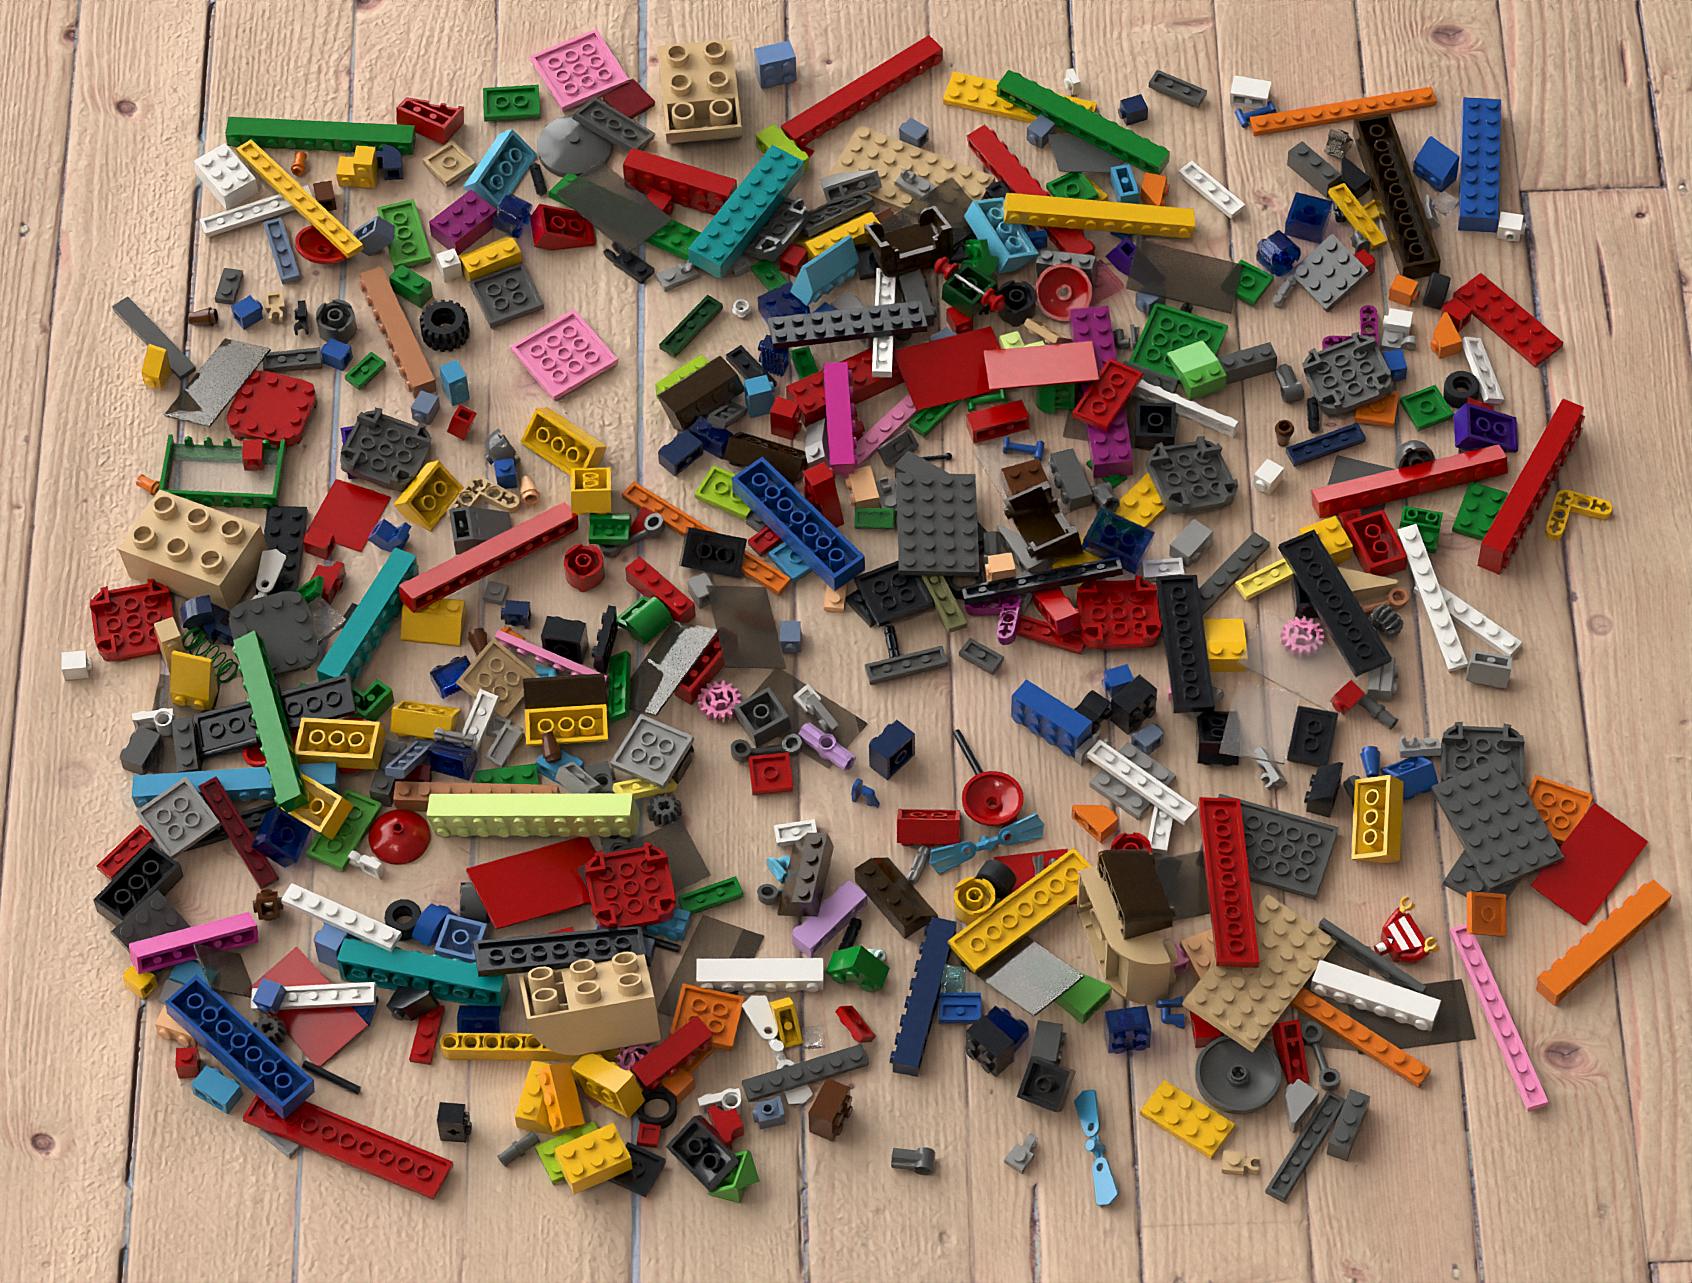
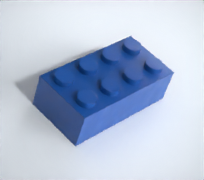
[1011,679,1092,758]

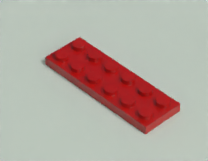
[1453,273,1563,367]

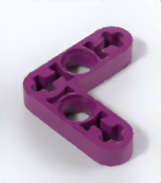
[1322,305,1379,350]
[964,596,1022,645]

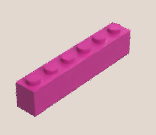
[823,362,858,474]
[129,912,259,974]

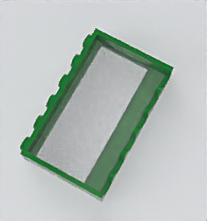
[159,434,287,509]

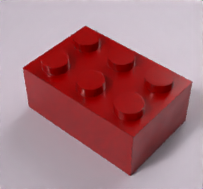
[1345,510,1407,577]

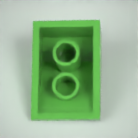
[1167,340,1227,401]

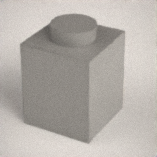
[687,573,717,609]

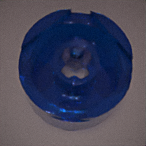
[492,193,533,239]
[1256,230,1301,277]

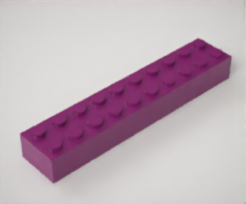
[1069,306,1133,479]

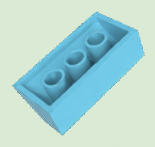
[463,129,537,209]
[964,197,1039,273]
[790,235,859,306]

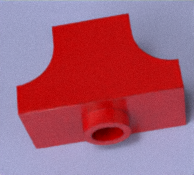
[310,561,346,605]
[708,1105,744,1150]

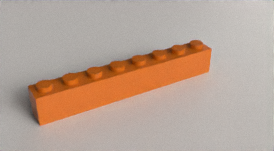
[1536,879,1672,1006]

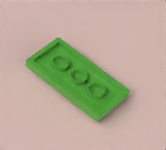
[377,199,432,270]
[306,788,383,872]

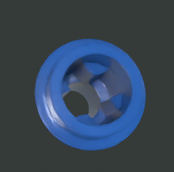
[1360,746,1381,778]

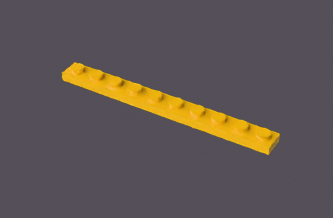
[236,140,364,259]

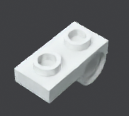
[132,708,176,736]
[698,1088,742,1115]

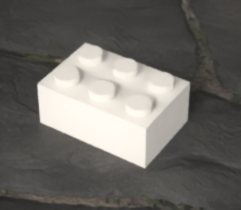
[193,143,258,210]

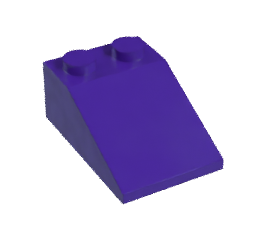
[1454,403,1518,453]

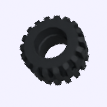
[420,300,470,352]

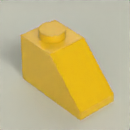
[141,344,172,390]
[769,997,803,1049]

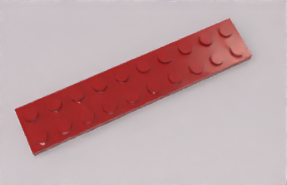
[1198,797,1260,968]
[243,1095,453,1200]

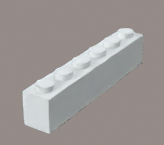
[696,958,823,993]
[1310,960,1441,1031]

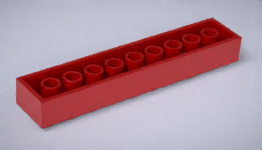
[1477,398,1585,575]

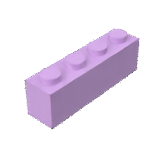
[792,880,867,958]

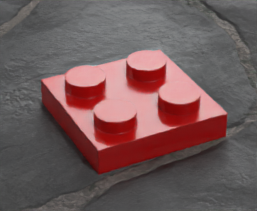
[748,752,793,796]

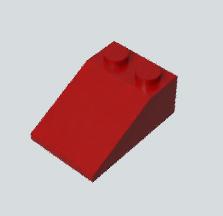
[530,204,596,251]

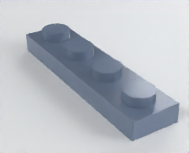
[263,218,301,284]
[385,739,436,779]

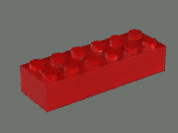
[623,148,737,215]
[786,347,904,428]

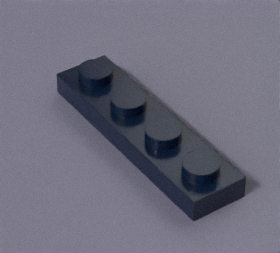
[1286,423,1366,467]

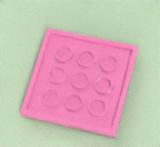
[530,29,629,112]
[510,309,618,401]

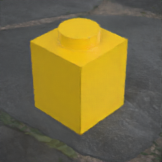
[122,966,158,1000]

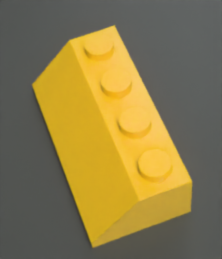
[797,211,880,261]
[520,407,608,475]
[525,704,609,746]
[1351,775,1404,863]

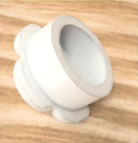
[732,299,751,317]

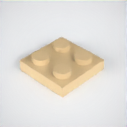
[423,140,476,187]
[1024,318,1072,345]

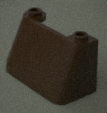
[864,206,954,277]
[1003,481,1084,560]
[1097,849,1176,940]

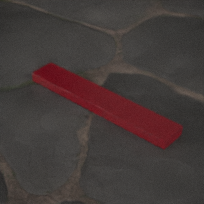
[198,776,279,890]

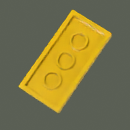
[1140,1080,1235,1159]

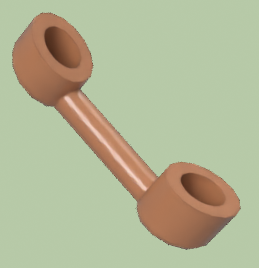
[1358,587,1409,615]

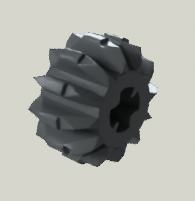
[1369,604,1404,639]
[647,793,682,829]
[252,1014,287,1048]

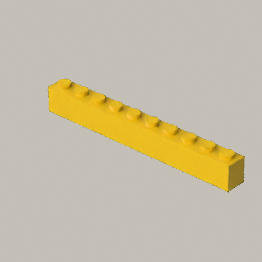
[1003,193,1196,239]

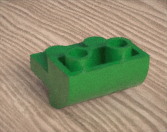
[961,239,998,277]
[1035,383,1075,414]
[1398,506,1443,554]
[588,513,632,545]
[617,595,673,645]

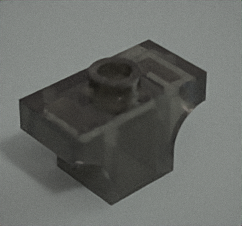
[1324,129,1353,160]

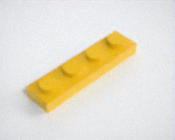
[1328,183,1388,250]

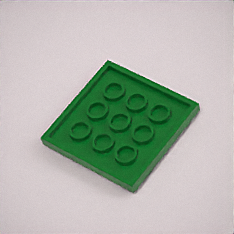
[1129,302,1228,385]

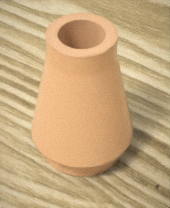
[520,476,540,505]

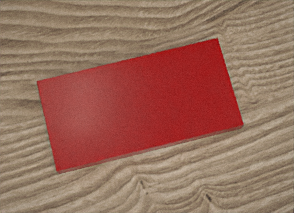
[1072,358,1144,432]

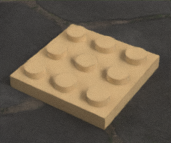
[456,638,540,718]

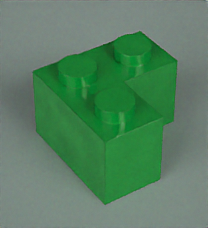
[349,679,394,722]
[825,945,890,992]

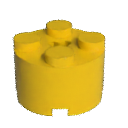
[954,877,995,926]

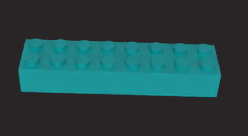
[688,145,804,279]
[317,548,419,685]
[337,938,510,1012]

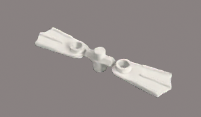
[232,549,286,652]
[742,995,813,1105]

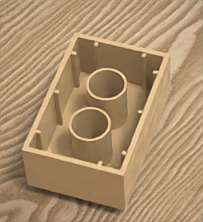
[118,489,269,614]

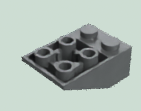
[449,506,512,555]

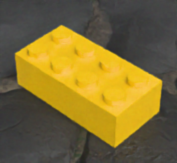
[295,718,386,770]

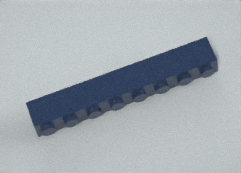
[889,917,956,1077]

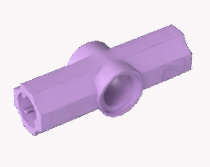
[798,722,856,771]

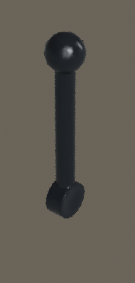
[921,453,952,460]

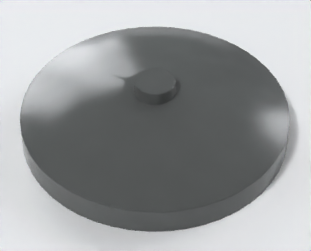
[537,115,612,178]
[1195,1035,1281,1114]

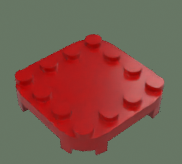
[227,370,317,448]
[1076,575,1162,650]
[90,579,174,661]
[585,843,676,929]

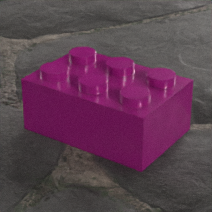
[429,190,499,256]

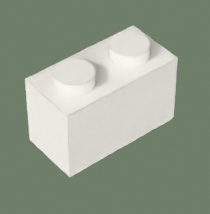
[1229,76,1271,109]

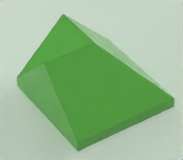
[708,1150,760,1203]

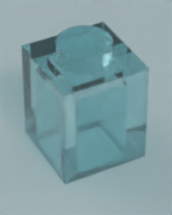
[941,964,966,993]

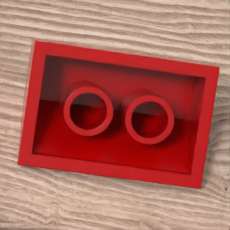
[897,809,960,847]

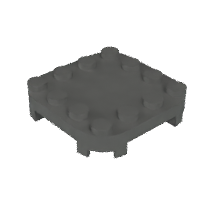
[742,197,810,262]
[1302,332,1393,417]
[340,407,432,492]
[1146,436,1238,514]
[229,591,319,676]
[1441,722,1525,786]

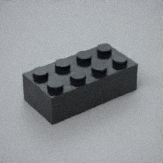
[93,842,184,926]

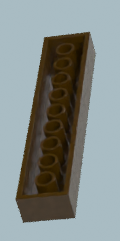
[1352,113,1441,279]

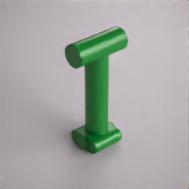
[966,389,1007,413]

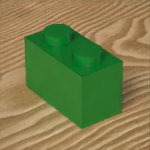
[389,264,433,308]

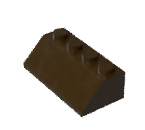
[657,356,745,430]
[724,431,809,483]
[523,673,608,714]
[777,833,834,916]
[855,857,938,939]

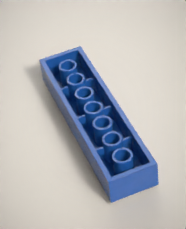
[1458,97,1501,233]
[732,457,865,592]
[165,975,315,1119]

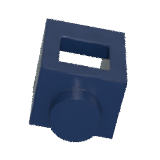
[501,600,531,629]

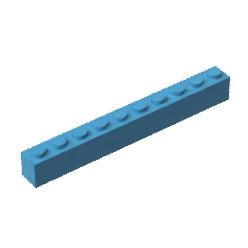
[132,762,340,807]

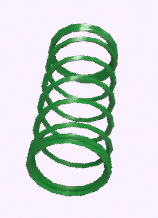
[182,627,238,683]

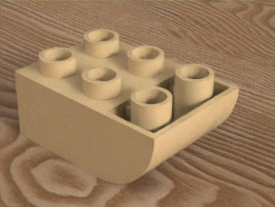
[657,39,742,144]
[1077,865,1178,1005]
[519,952,661,1055]

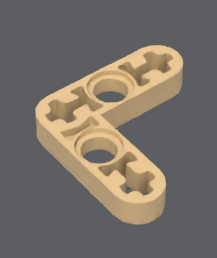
[447,476,520,522]

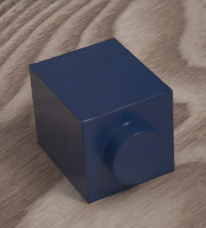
[1118,94,1148,126]

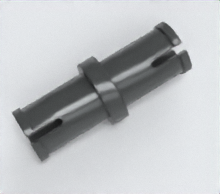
[1359,694,1398,729]
[497,1131,540,1167]

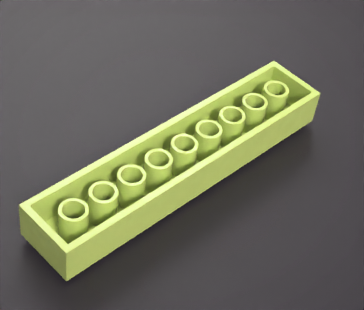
[427,793,640,837]

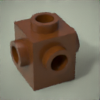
[253,889,284,921]

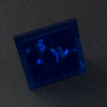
[427,740,478,781]

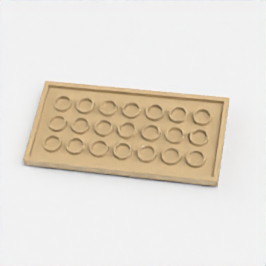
[827,125,995,229]
[1182,894,1336,1053]

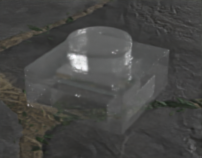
[1432,191,1459,216]
[802,1025,825,1049]

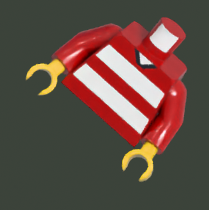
[1374,896,1440,964]

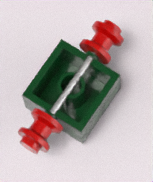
[934,257,1006,319]

